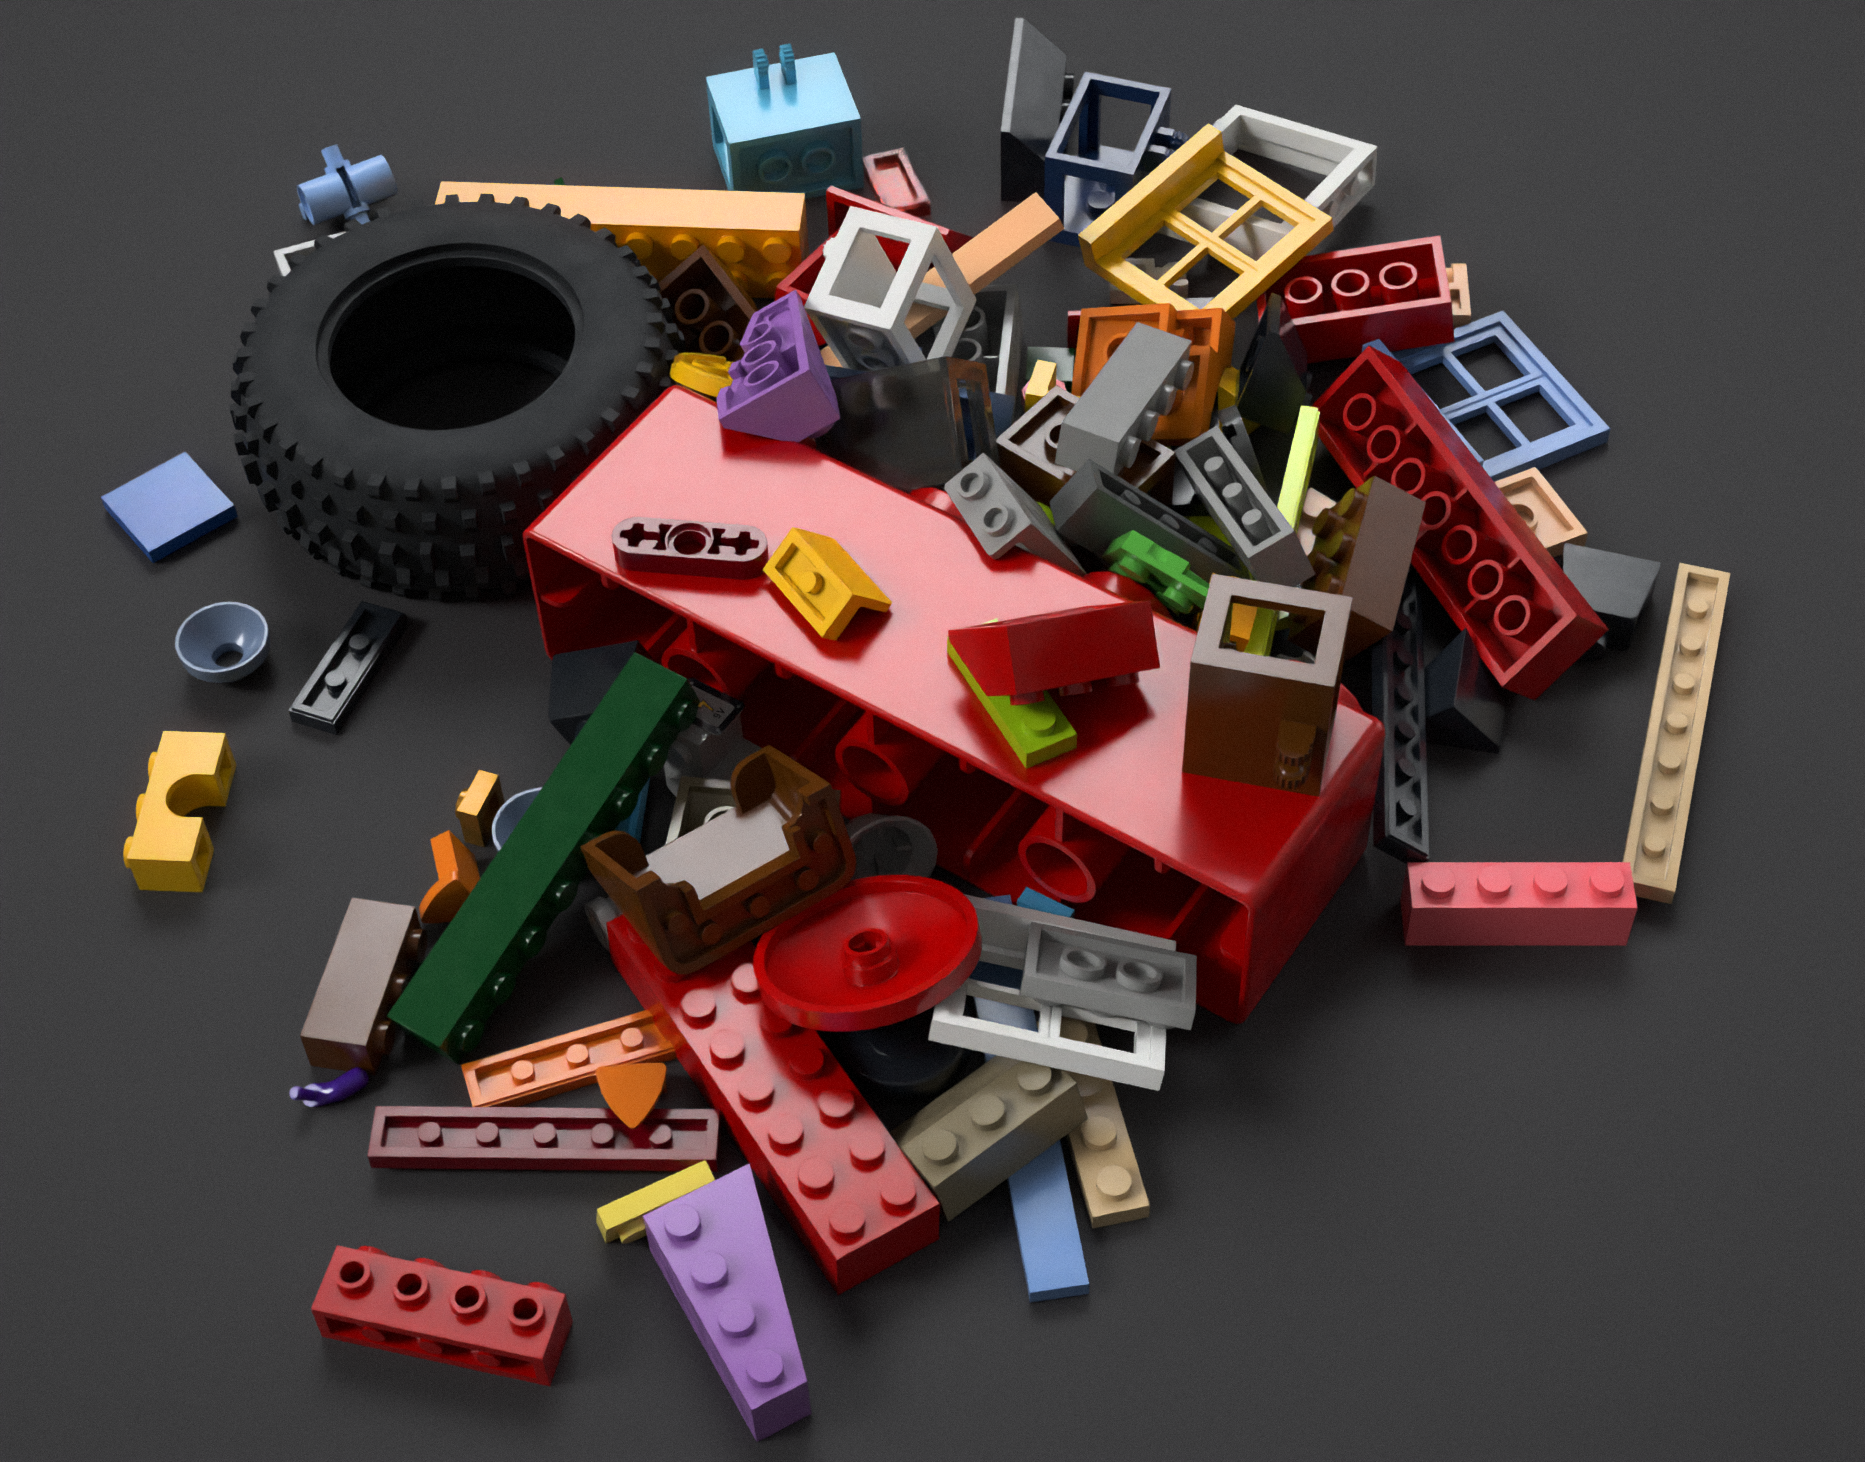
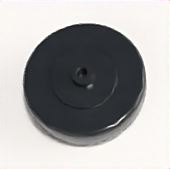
[836,1004,972,1100]

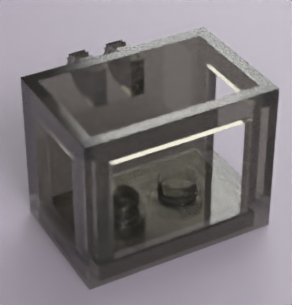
[815,356,1000,493]

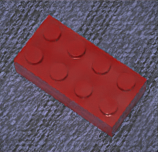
[1256,235,1455,364]

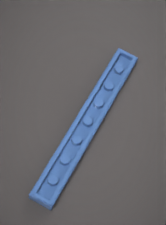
[969,894,1089,1303]

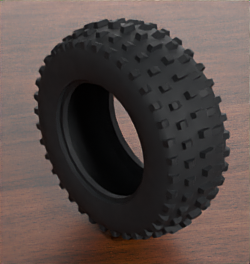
[230,193,690,601]

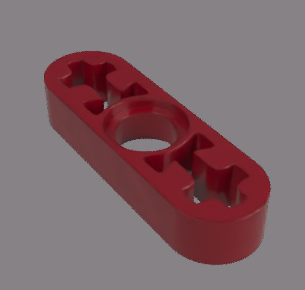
[612,517,769,580]

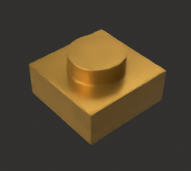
[455,770,505,847]

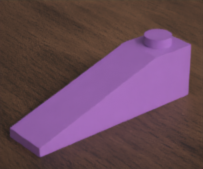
[716,290,841,442]

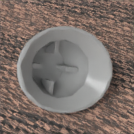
[846,813,938,880]

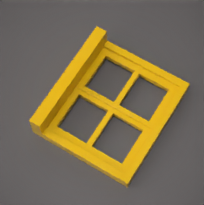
[1078,124,1334,319]

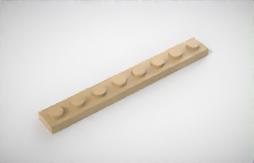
[1622,563,1730,904]

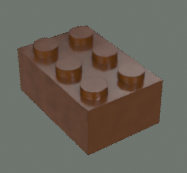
[1287,476,1426,663]

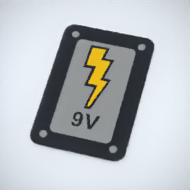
[688,678,745,736]

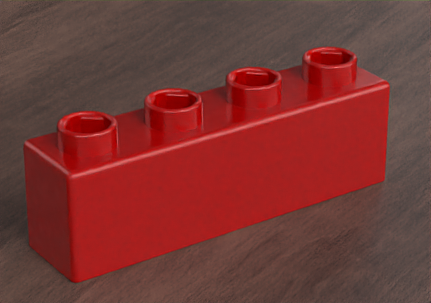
[523,385,1386,1024]

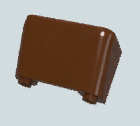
[580,745,856,975]

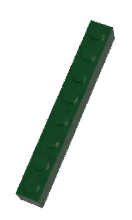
[387,652,700,1065]

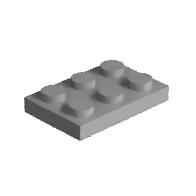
[1020,922,1197,1030]

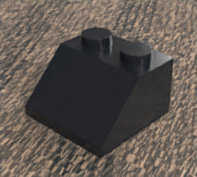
[1235,293,1313,434]

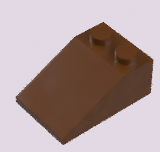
[659,245,759,401]

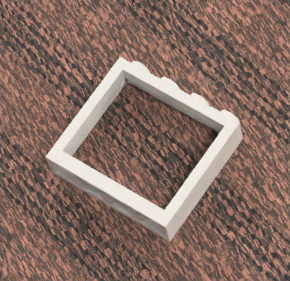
[1157,105,1377,261]

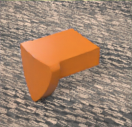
[419,830,480,923]
[596,1063,667,1129]

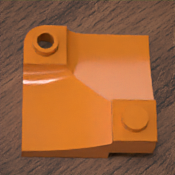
[1071,303,1236,446]

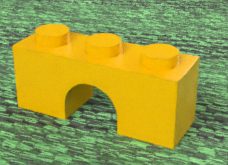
[123,731,236,892]

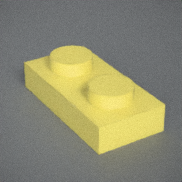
[596,1160,715,1244]

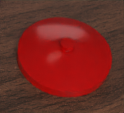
[753,875,982,1032]

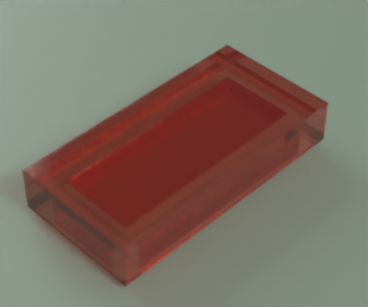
[863,148,931,217]

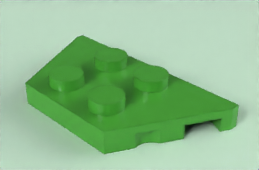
[1102,530,1209,620]

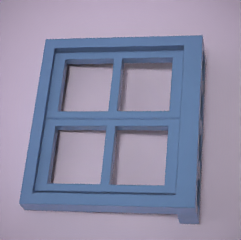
[1362,311,1610,482]

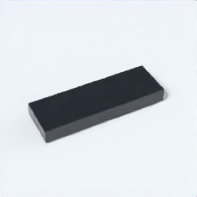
[288,601,409,735]

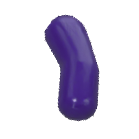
[289,1067,369,1107]

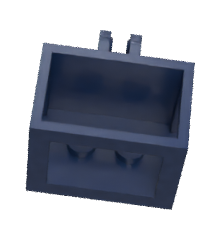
[1044,72,1189,258]

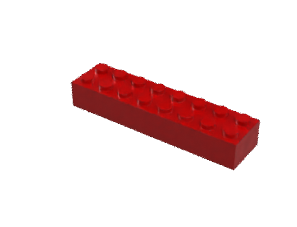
[1311,345,1609,700]
[606,915,940,1295]

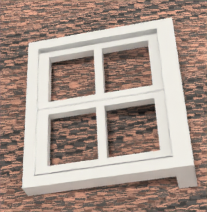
[928,894,1176,1091]

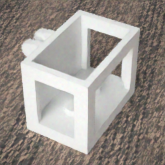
[804,206,977,383]

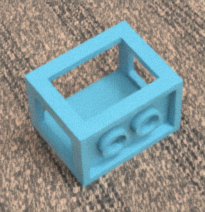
[706,43,864,199]

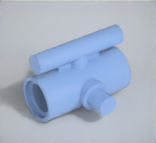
[297,145,397,225]

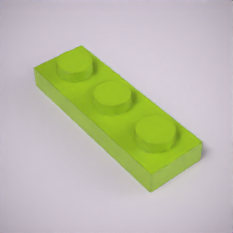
[947,618,1077,769]

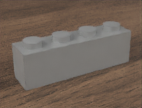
[1055,322,1194,475]
[1174,426,1315,587]

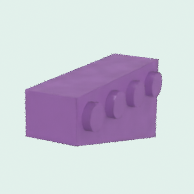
[643,1163,811,1442]

